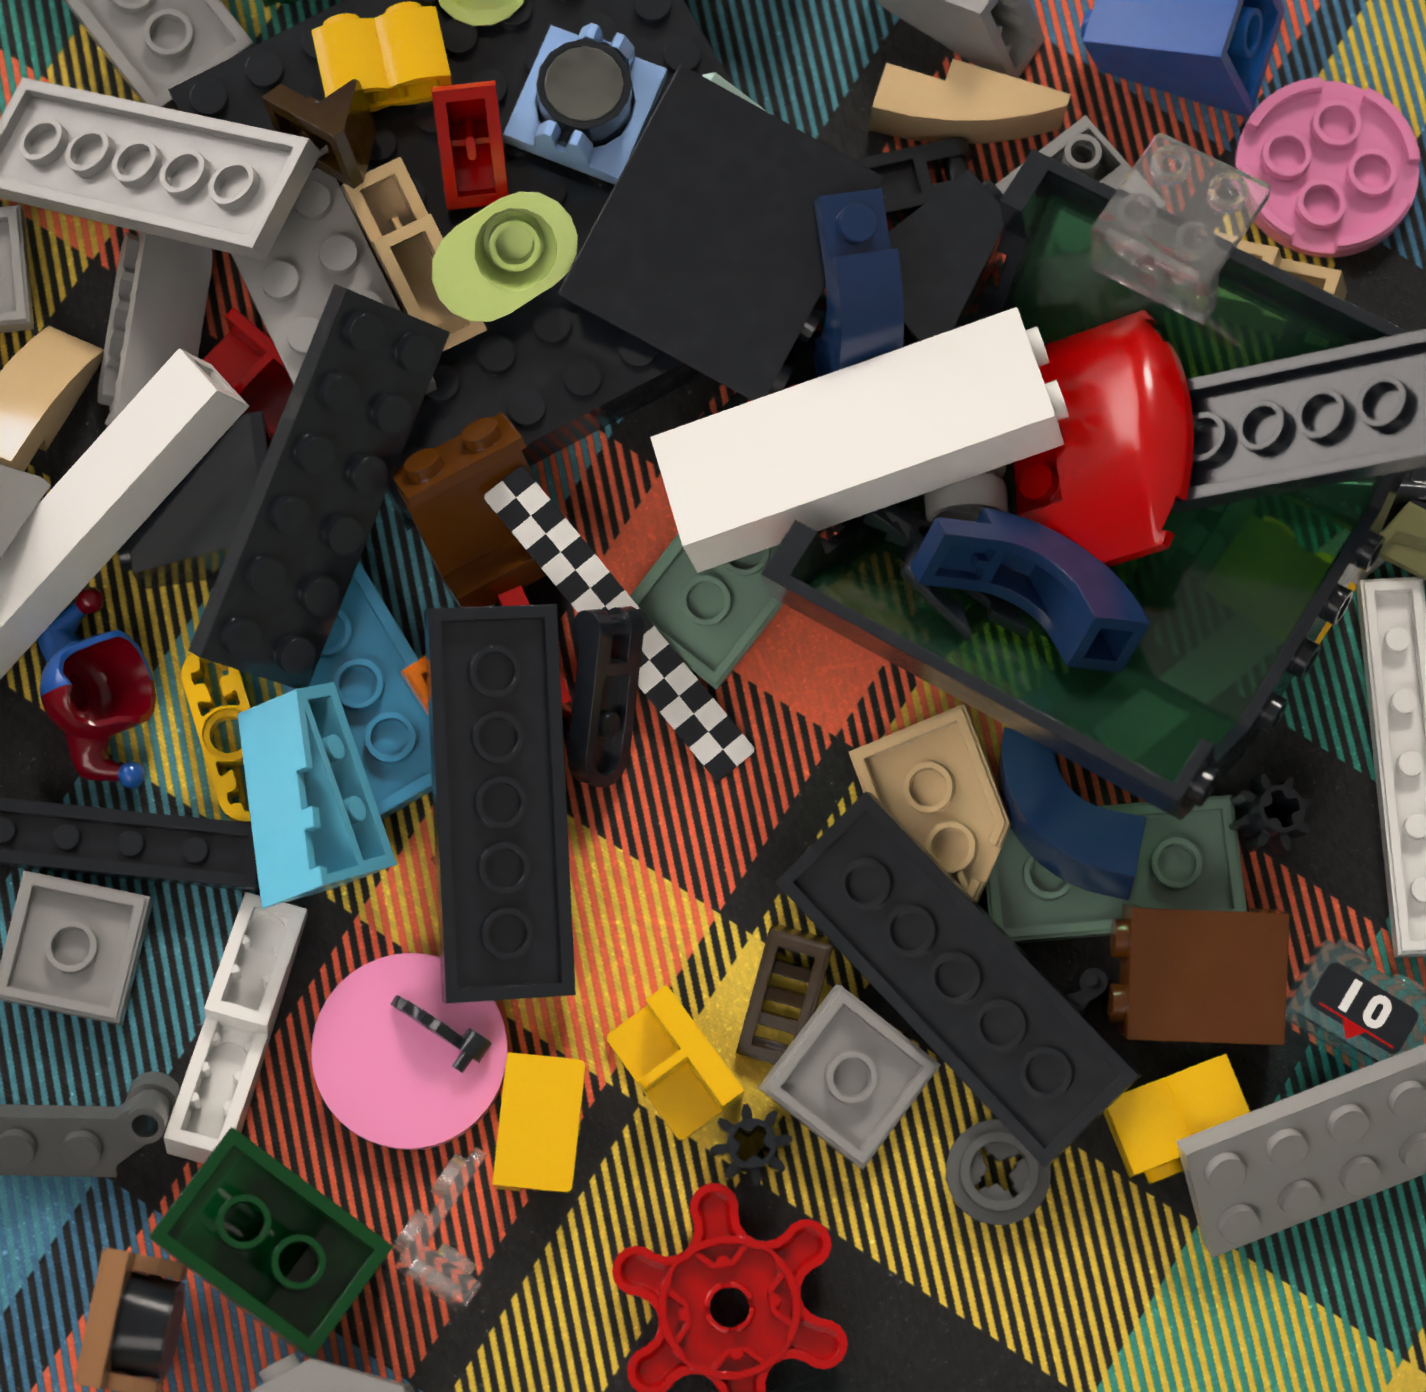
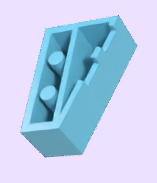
[237,682,397,909]

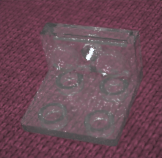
[1091,133,1271,325]
[393,1147,487,1312]

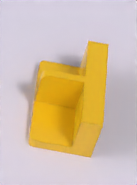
[606,984,744,1140]
[492,1052,585,1193]

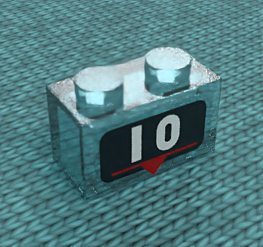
[1286,940,1426,1067]

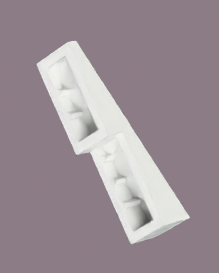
[163,892,308,1164]

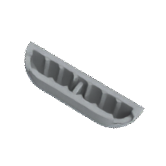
[98,232,213,426]

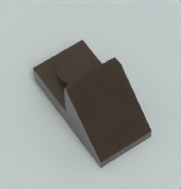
[262,79,376,189]

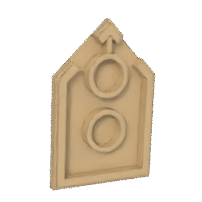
[849,704,1012,903]

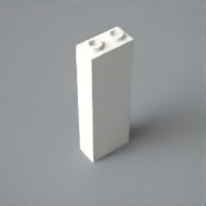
[650,307,1069,573]

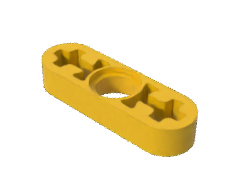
[181,652,252,823]

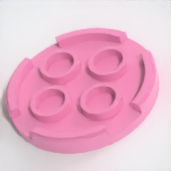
[1234,77,1421,258]
[311,953,508,1150]

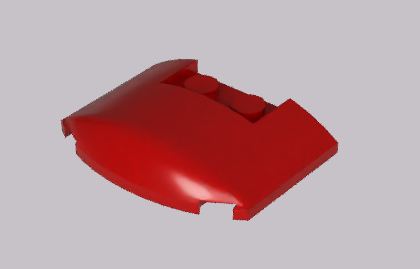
[1014,310,1194,567]

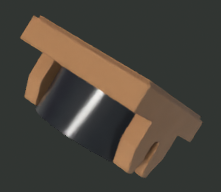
[74,1247,188,1392]

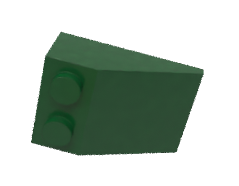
[148,1127,394,1359]

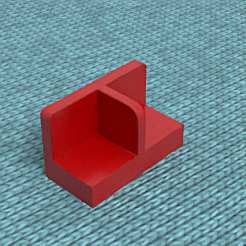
[203,307,293,437]

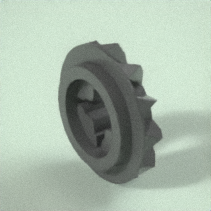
[945,1119,1051,1226]

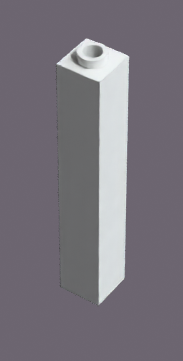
[0,348,249,679]

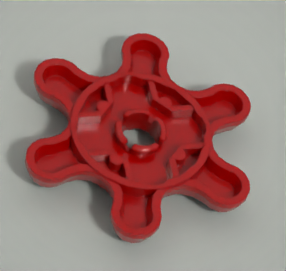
[612,1183,848,1392]

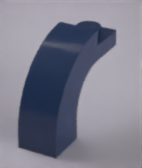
[811,188,904,378]
[910,507,1151,673]
[998,675,1147,900]

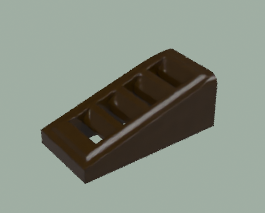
[736,924,834,1064]

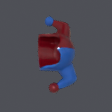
[37,587,156,789]

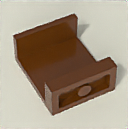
[392,412,547,608]
[1108,904,1290,1045]

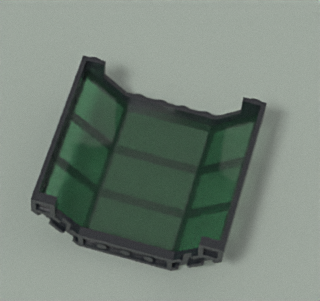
[761,149,1410,820]

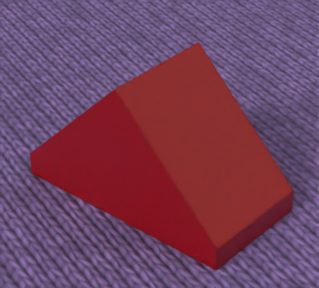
[431,80,509,210]

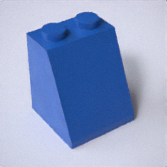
[1081,0,1285,117]

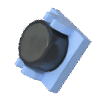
[503,23,667,185]

